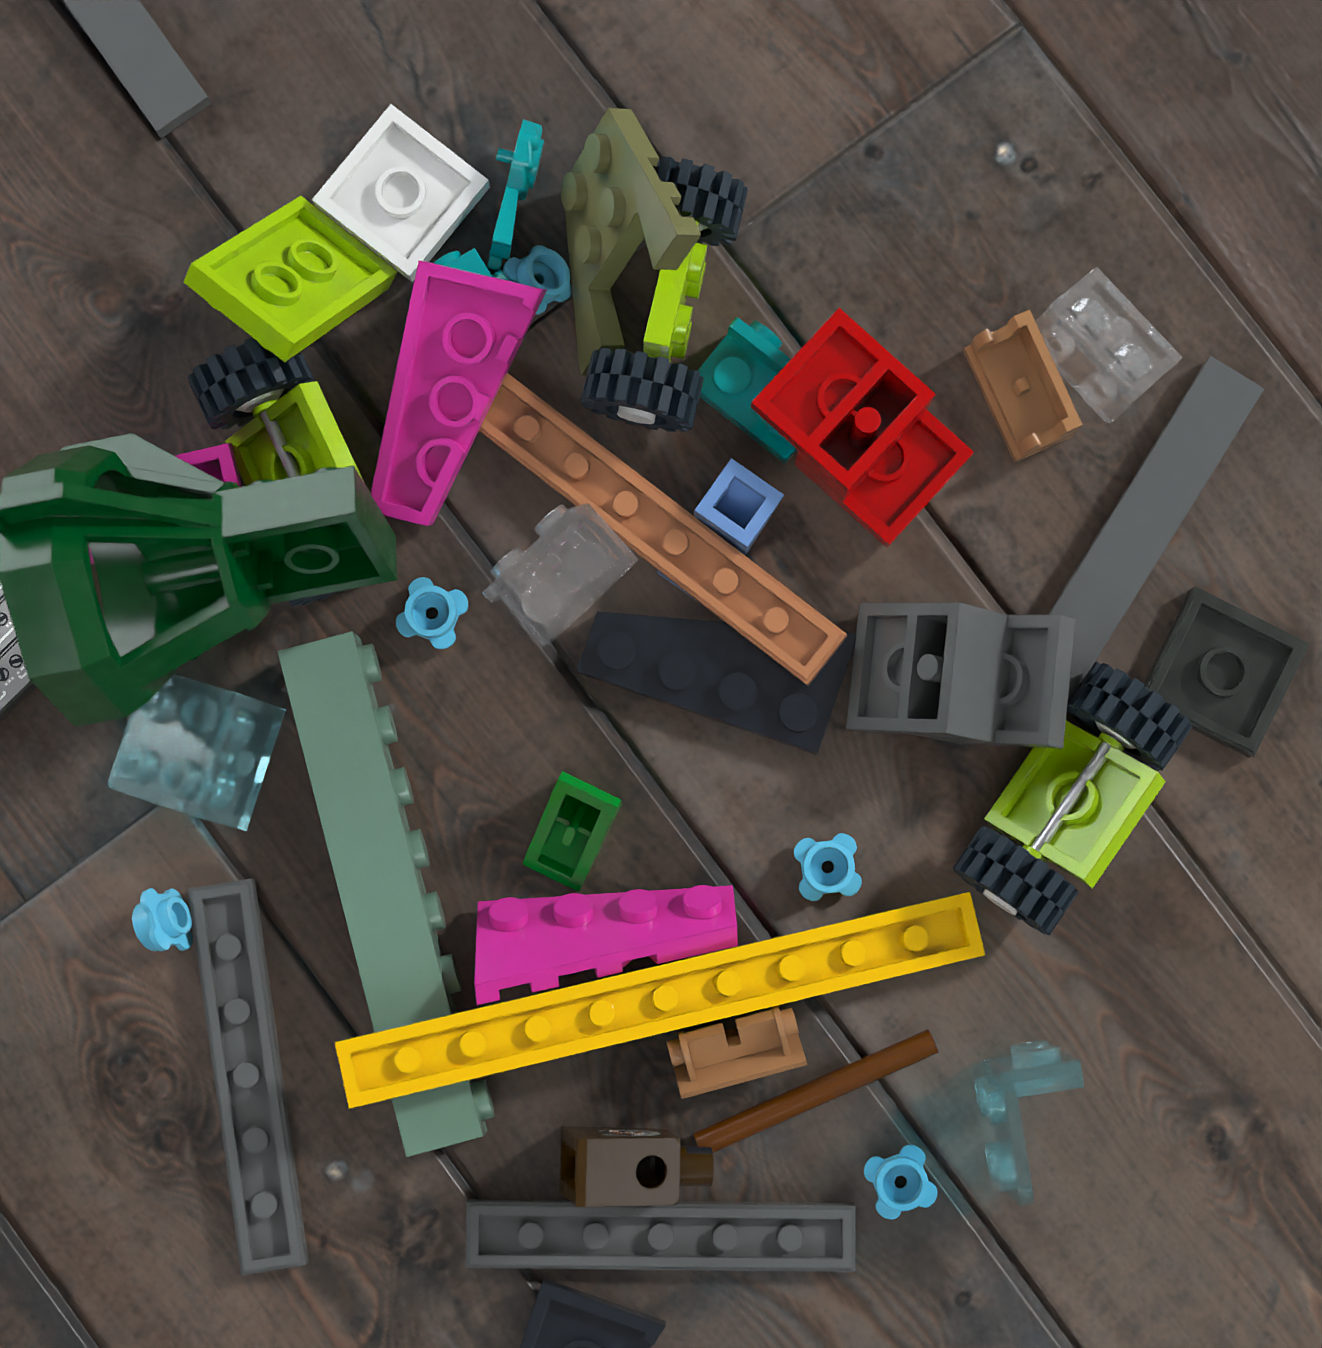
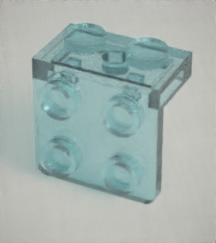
[975,1041,1084,1205]

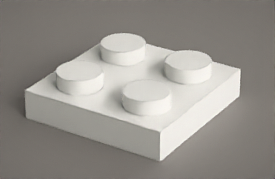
[312,104,490,282]

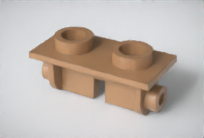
[666,1005,807,1099]

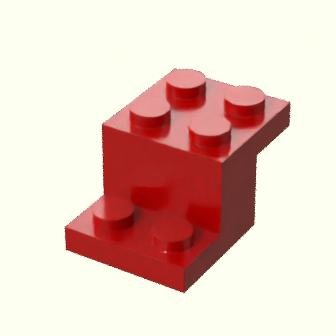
[751,308,974,548]

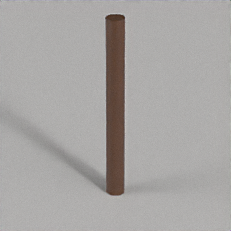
[693,1029,939,1153]

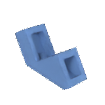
[657,458,784,604]

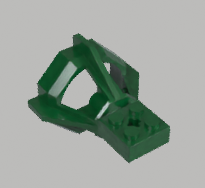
[0,433,397,727]

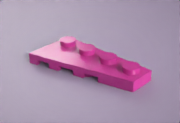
[371,261,547,526]
[474,885,738,1005]

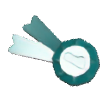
[487,119,544,272]

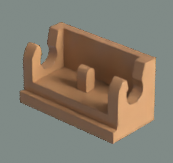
[963,309,1083,463]

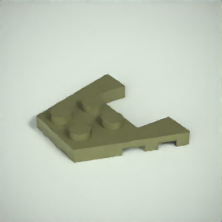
[561,108,701,376]

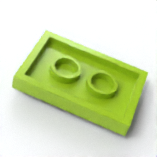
[183,196,398,362]

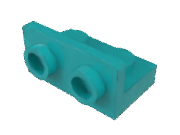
[697,317,797,464]

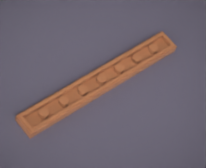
[479,373,847,686]

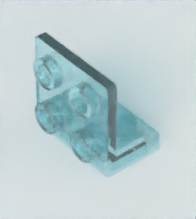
[108,675,286,831]

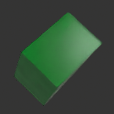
[522,771,623,892]

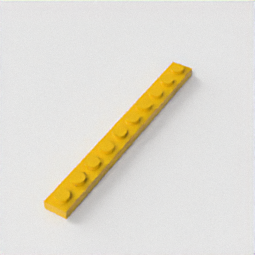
[335,892,985,1109]

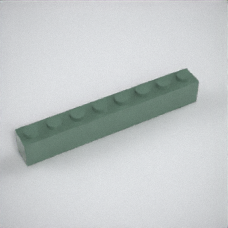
[277,631,495,1157]

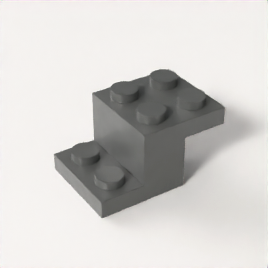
[846,602,1076,748]

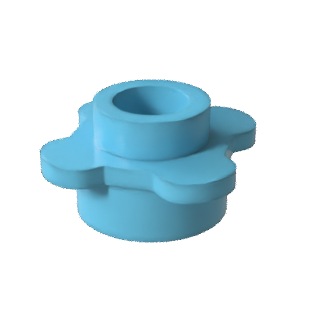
[503,245,571,315]
[396,577,469,650]
[794,833,862,901]
[132,888,193,952]
[864,1145,937,1219]

